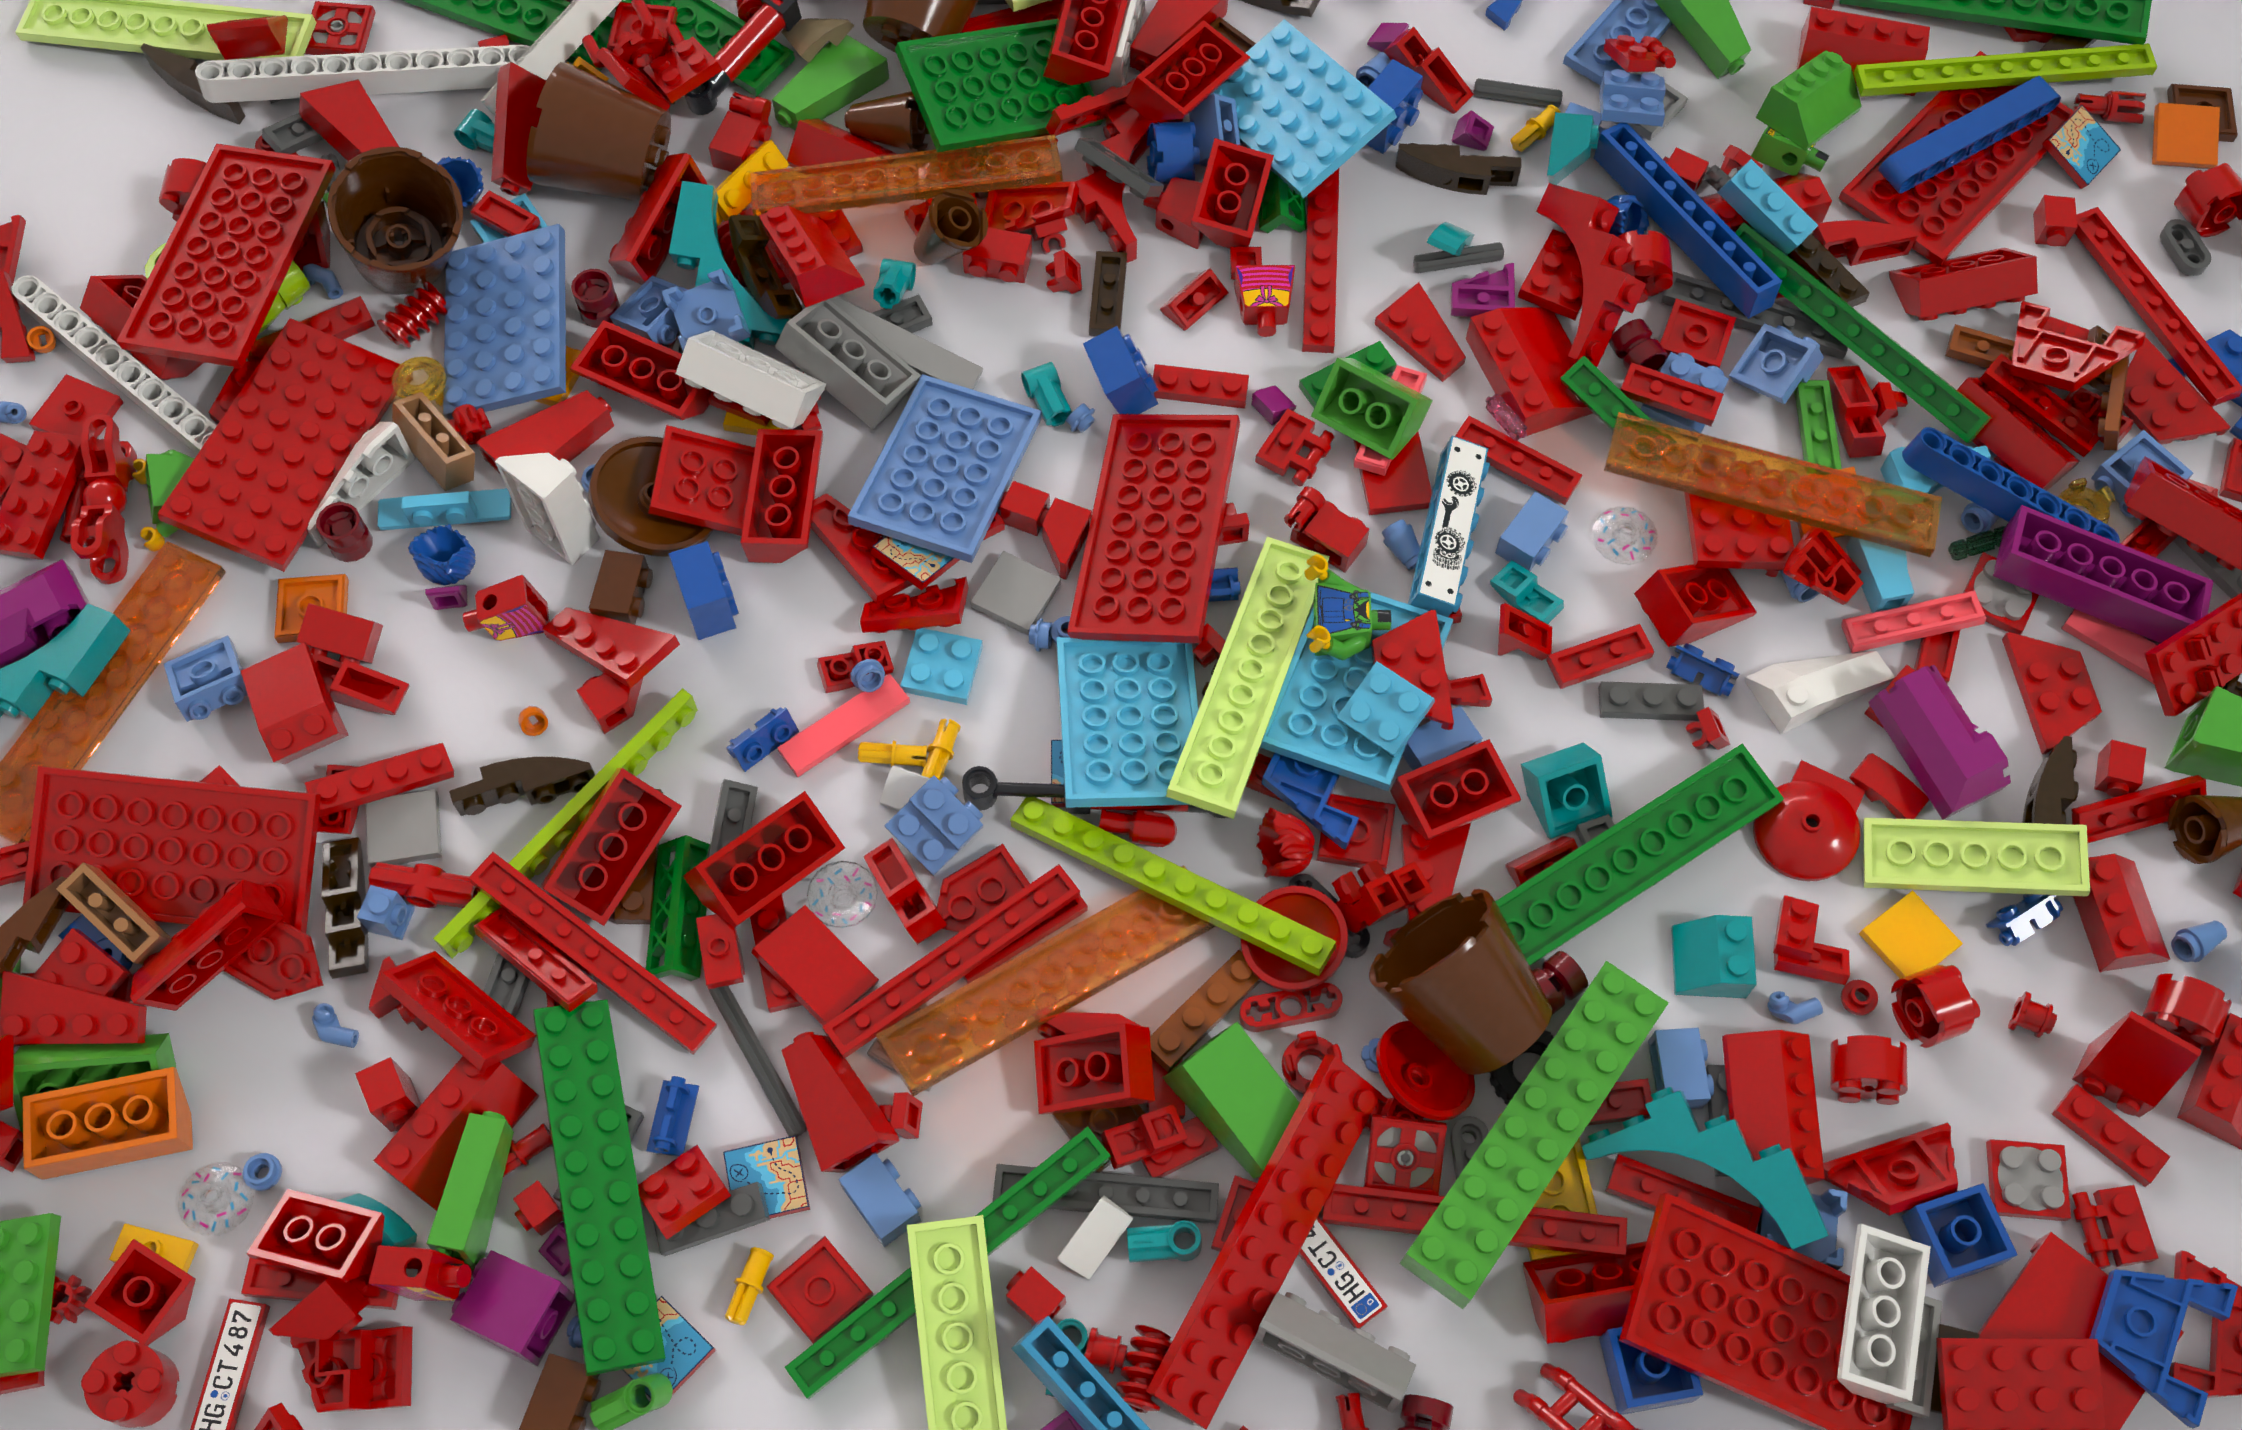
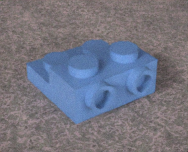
[1599,69,1666,127]
[610,276,688,346]
[1729,323,1824,404]
[1641,352,1729,439]
[2091,430,2194,522]
[164,635,248,722]
[884,775,983,876]

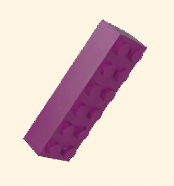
[1993,505,2213,643]

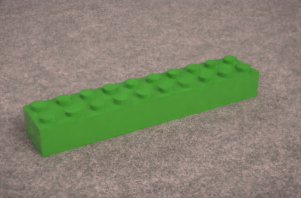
[1399,961,1669,1309]

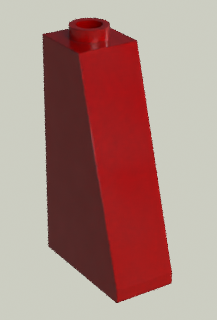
[1130,0,1228,72]
[491,62,546,196]
[299,79,399,161]
[476,390,614,474]
[781,1032,900,1173]

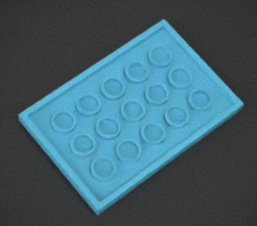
[1210,19,1397,198]
[1260,592,1453,792]
[1056,637,1199,808]

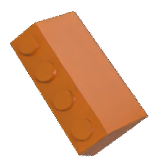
[22,1067,193,1180]

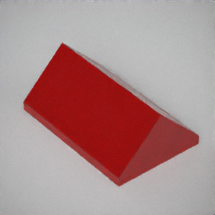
[787,118,896,199]
[246,1189,385,1282]

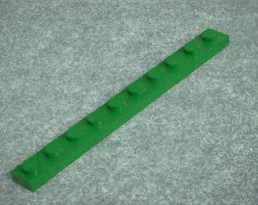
[1735,222,1992,443]
[784,1127,1111,1399]

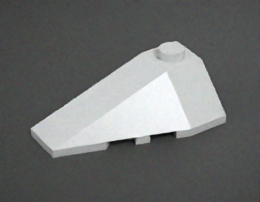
[307,422,415,547]
[1744,651,1895,735]

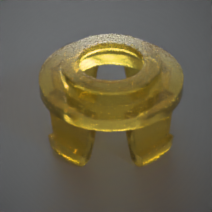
[392,357,447,406]
[2058,478,2115,524]

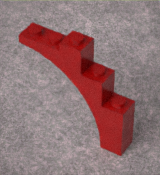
[1074,103,1183,263]
[1536,183,1646,367]

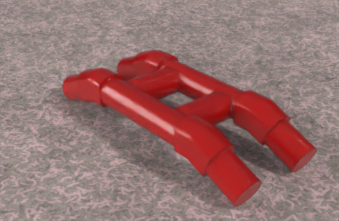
[1513,1363,1635,1430]

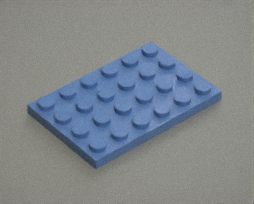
[443,224,566,420]
[848,374,1042,563]

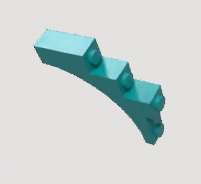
[669,181,789,349]
[0,603,131,720]
[1581,1087,1830,1249]

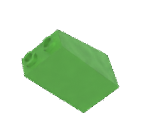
[2165,686,2242,787]
[1162,1022,1300,1179]

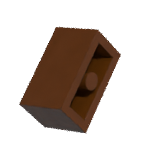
[589,550,653,625]
[519,1353,601,1430]

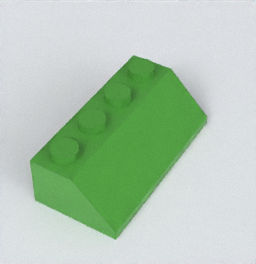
[1756,50,1862,150]
[13,1033,176,1132]

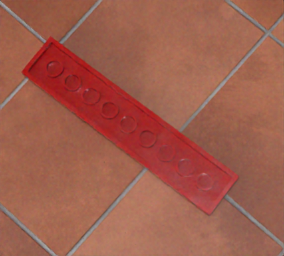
[1146,1054,1382,1429]

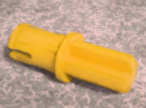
[1510,105,1561,152]
[922,718,961,780]
[858,741,927,767]
[725,1247,774,1326]

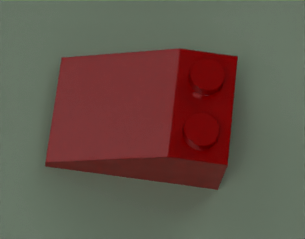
[1634,564,1757,647]
[241,642,349,764]
[2072,1011,2202,1118]
[1034,1023,1155,1115]

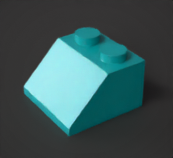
[1547,112,1599,185]
[1521,742,1613,839]
[1671,915,1757,998]

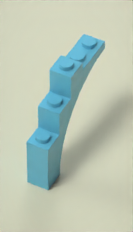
[1846,446,1991,613]

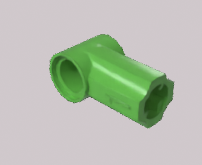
[590,1373,673,1430]

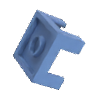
[662,268,751,351]
[1757,1189,1848,1270]

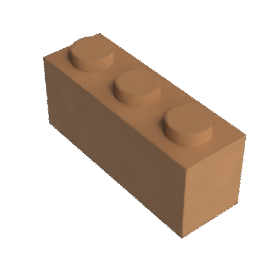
[392,392,475,491]
[56,863,171,965]

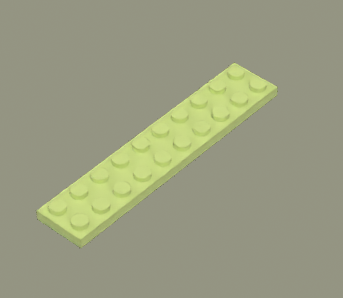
[15,0,317,60]
[1166,537,1330,819]

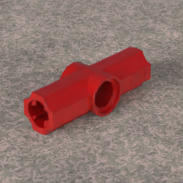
[368,862,480,908]

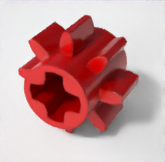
[447,404,491,445]
[50,1275,92,1325]

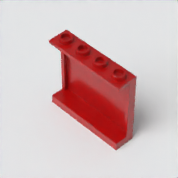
[1978,1232,2184,1430]

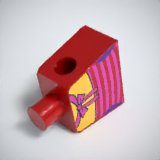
[1234,265,1295,337]
[463,575,550,641]
[368,1245,472,1301]

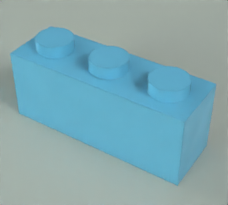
[1717,159,1818,255]

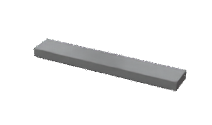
[801,296,983,390]

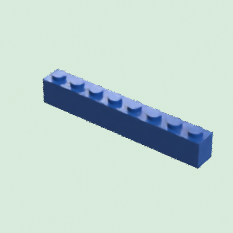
[1594,123,1782,319]

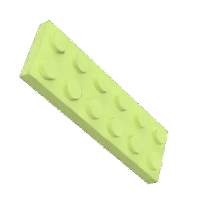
[1863,818,2090,896]
[907,1215,1007,1430]

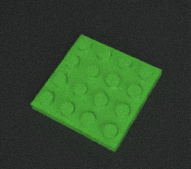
[0,1213,61,1377]

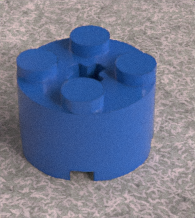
[1146,121,1200,185]

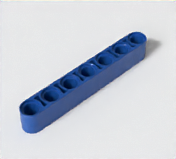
[1878,76,2061,193]
[1902,427,2120,543]

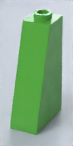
[1655,0,1751,79]
[772,35,889,131]
[426,1111,514,1271]

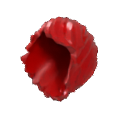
[1256,807,1315,878]

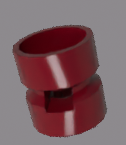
[571,269,620,328]
[1609,319,1668,371]
[316,502,373,562]
[1532,951,1588,1015]
[1398,1394,1454,1430]

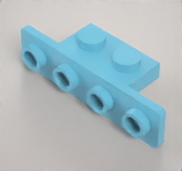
[377,488,511,531]

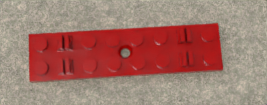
[2144,593,2242,716]

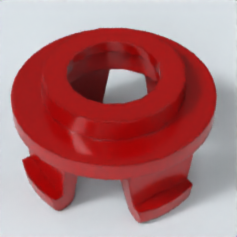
[1282,1031,1342,1094]

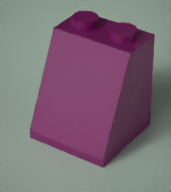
[450,1250,575,1367]

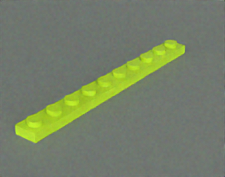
[1854,43,2157,97]
[433,688,698,959]
[1010,797,1336,976]

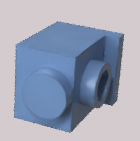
[357,885,415,940]

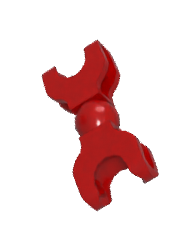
[70,414,137,584]

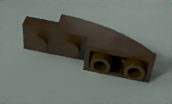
[1395,143,1522,195]
[2022,736,2079,824]
[449,757,596,816]

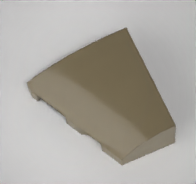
[781,18,854,63]

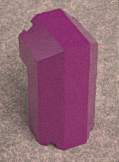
[0,559,90,669]
[1868,665,2011,820]

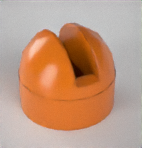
[27,326,56,354]
[518,706,548,736]

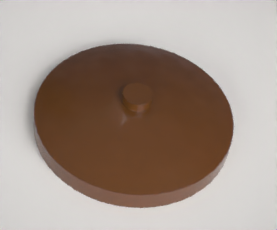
[588,436,714,557]

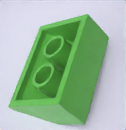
[1311,358,1433,459]

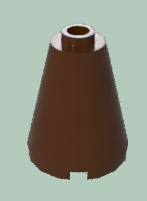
[844,91,930,153]
[913,189,988,265]
[2168,795,2242,864]

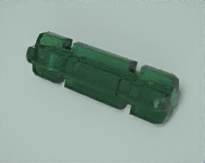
[1948,526,2005,561]

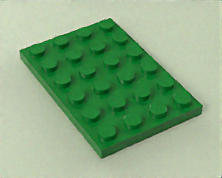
[895,19,1104,153]

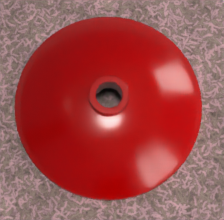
[1753,780,1861,881]
[1240,886,1348,991]
[1376,1021,1475,1121]

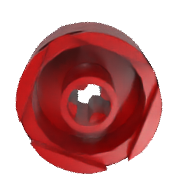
[159,158,206,221]
[2174,163,2242,237]
[1617,230,1673,304]
[1891,965,1980,1048]
[2142,973,2232,1049]
[1830,1035,1908,1105]
[81,1340,179,1428]

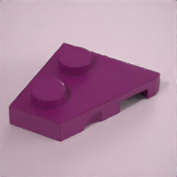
[1451,263,1515,317]

